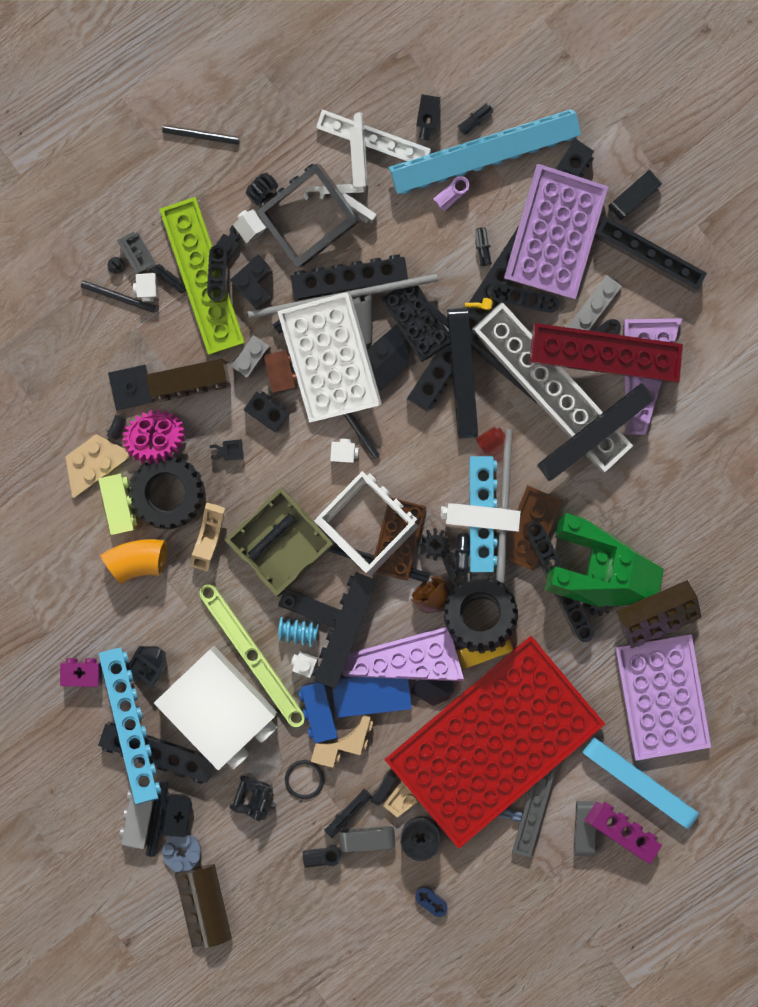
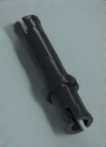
[248,513,297,562]
[324,788,372,838]

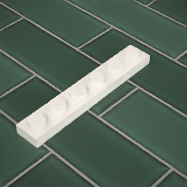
[316,109,431,161]

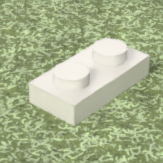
[343,193,377,223]

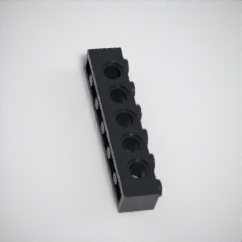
[290,254,408,301]
[98,721,214,784]

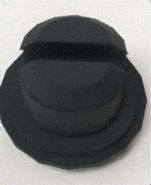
[107,257,124,274]

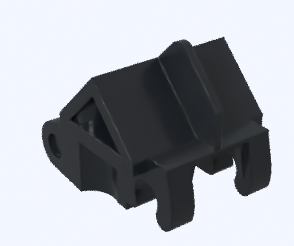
[229,775,276,821]

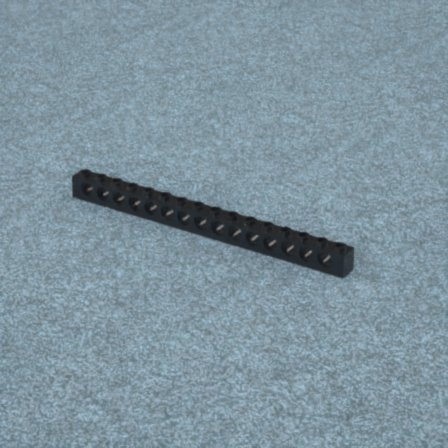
[407,139,594,412]

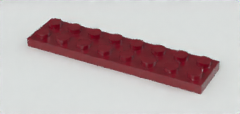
[529,323,683,383]

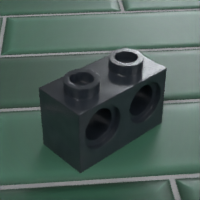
[244,391,289,433]

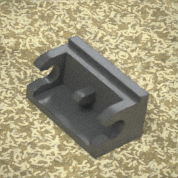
[117,232,157,274]

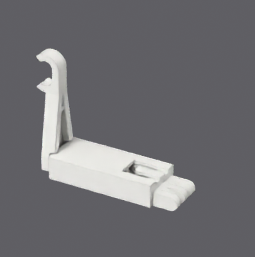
[304,112,368,200]

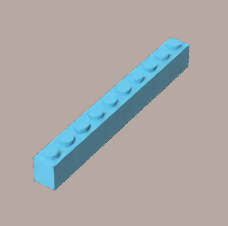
[388,109,581,194]

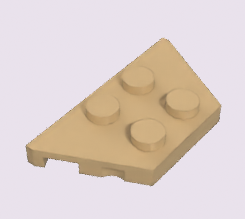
[65,434,131,498]

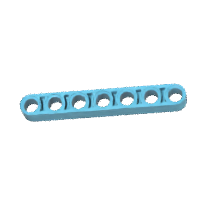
[582,737,700,830]

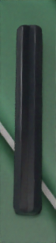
[146,781,168,857]

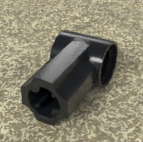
[303,845,342,868]

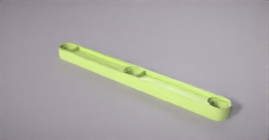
[200,584,305,727]

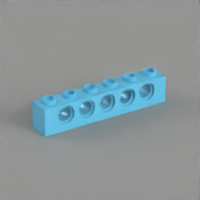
[469,456,497,572]

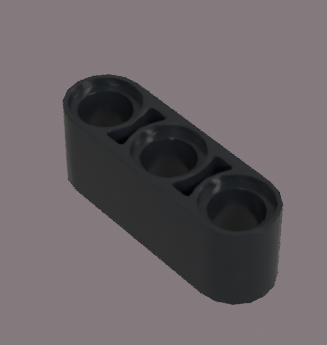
[608,170,662,221]
[207,245,228,303]

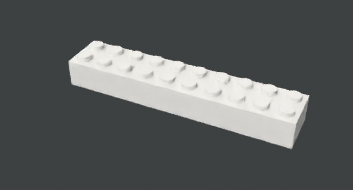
[471,303,633,472]

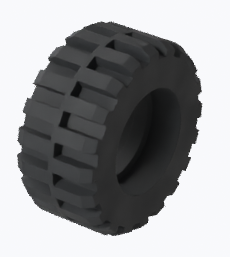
[129,456,205,529]
[444,576,518,653]

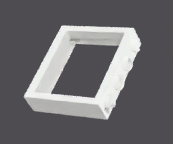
[314,471,419,576]
[440,503,521,532]

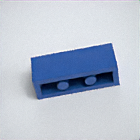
[299,682,338,743]

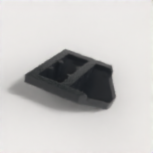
[127,646,167,688]
[411,679,454,706]

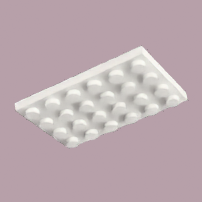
[277,291,382,422]

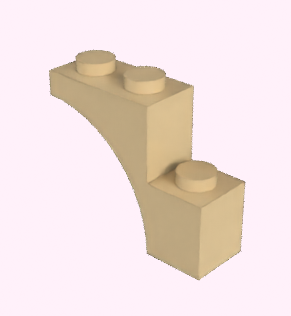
[311,714,373,768]

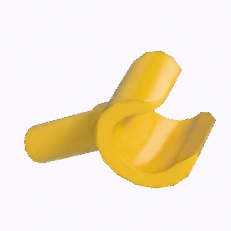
[465,298,493,311]

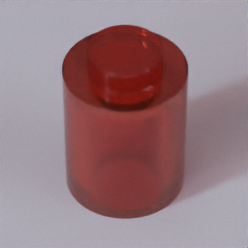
[475,426,506,455]

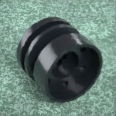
[400,816,441,861]

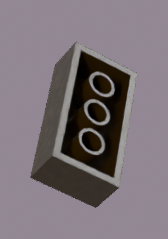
[146,359,231,402]
[617,580,702,649]

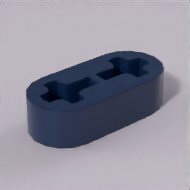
[415,886,448,917]

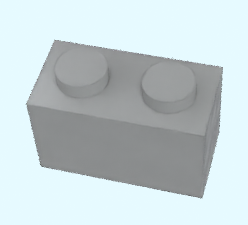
[231,335,270,379]

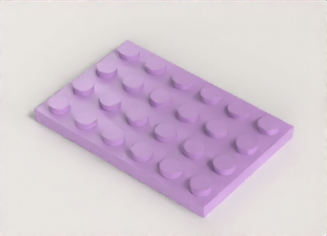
[504,164,609,299]
[615,634,711,761]

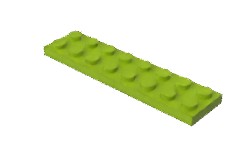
[159,197,245,355]

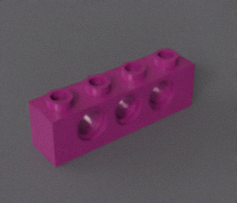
[584,801,662,864]

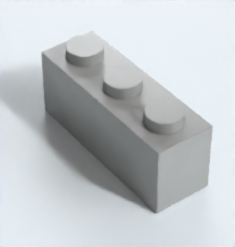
[119,786,155,849]

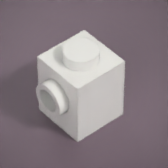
[233,209,268,243]
[133,273,159,302]
[330,439,359,463]
[290,651,318,678]

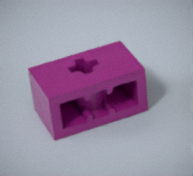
[60,658,102,687]

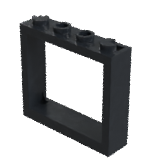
[256,163,361,268]

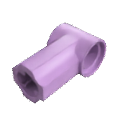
[433,176,469,212]

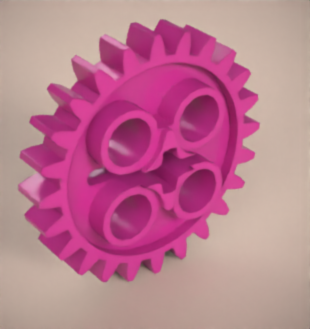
[122,409,186,465]

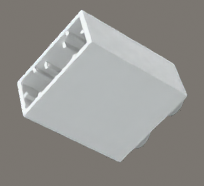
[154,646,277,770]

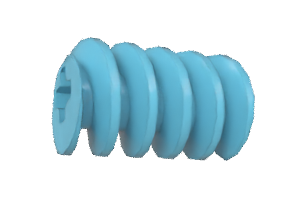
[278,617,319,647]

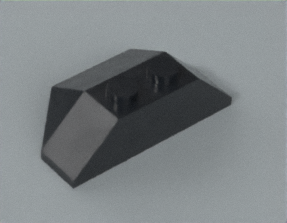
[367,324,410,391]

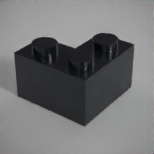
[230,254,273,310]

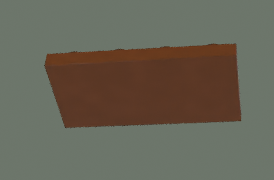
[373,497,426,581]

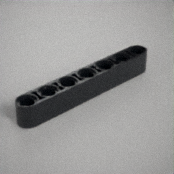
[447,307,478,439]
[537,383,655,481]
[524,521,594,642]

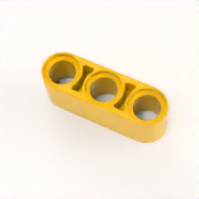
[456,640,514,669]

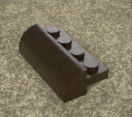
[175,864,232,948]

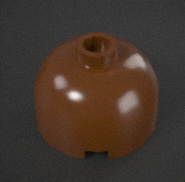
[411,576,450,613]

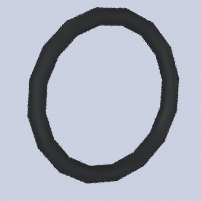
[284,760,324,799]

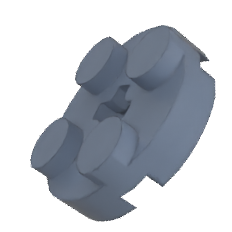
[162,834,201,872]

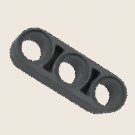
[574,801,596,857]
[339,826,396,852]

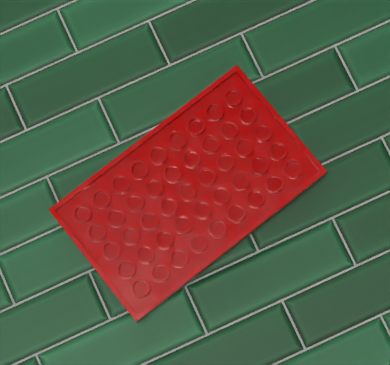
[384,635,605,849]

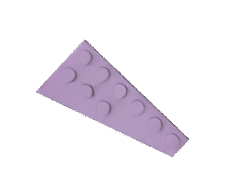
[623,318,682,435]
[342,627,464,681]

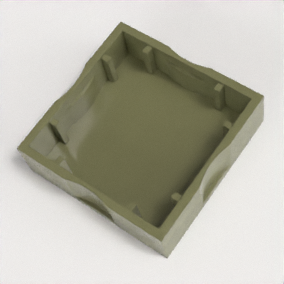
[225,487,335,596]

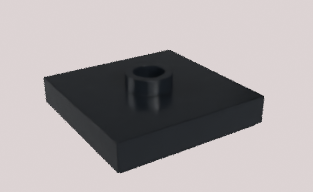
[108,365,154,410]

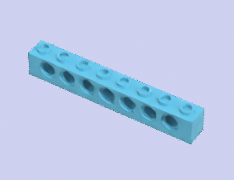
[98,647,161,805]

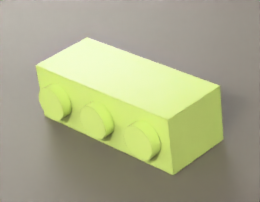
[98,474,138,535]

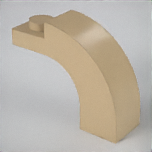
[190,503,225,572]

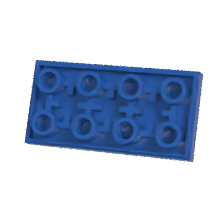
[332,677,412,718]

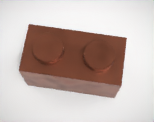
[264,350,298,394]

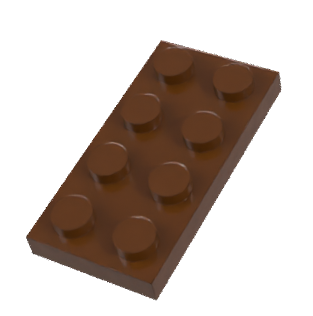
[506,485,563,571]

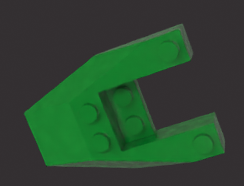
[544,513,664,607]

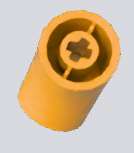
[100,539,167,584]

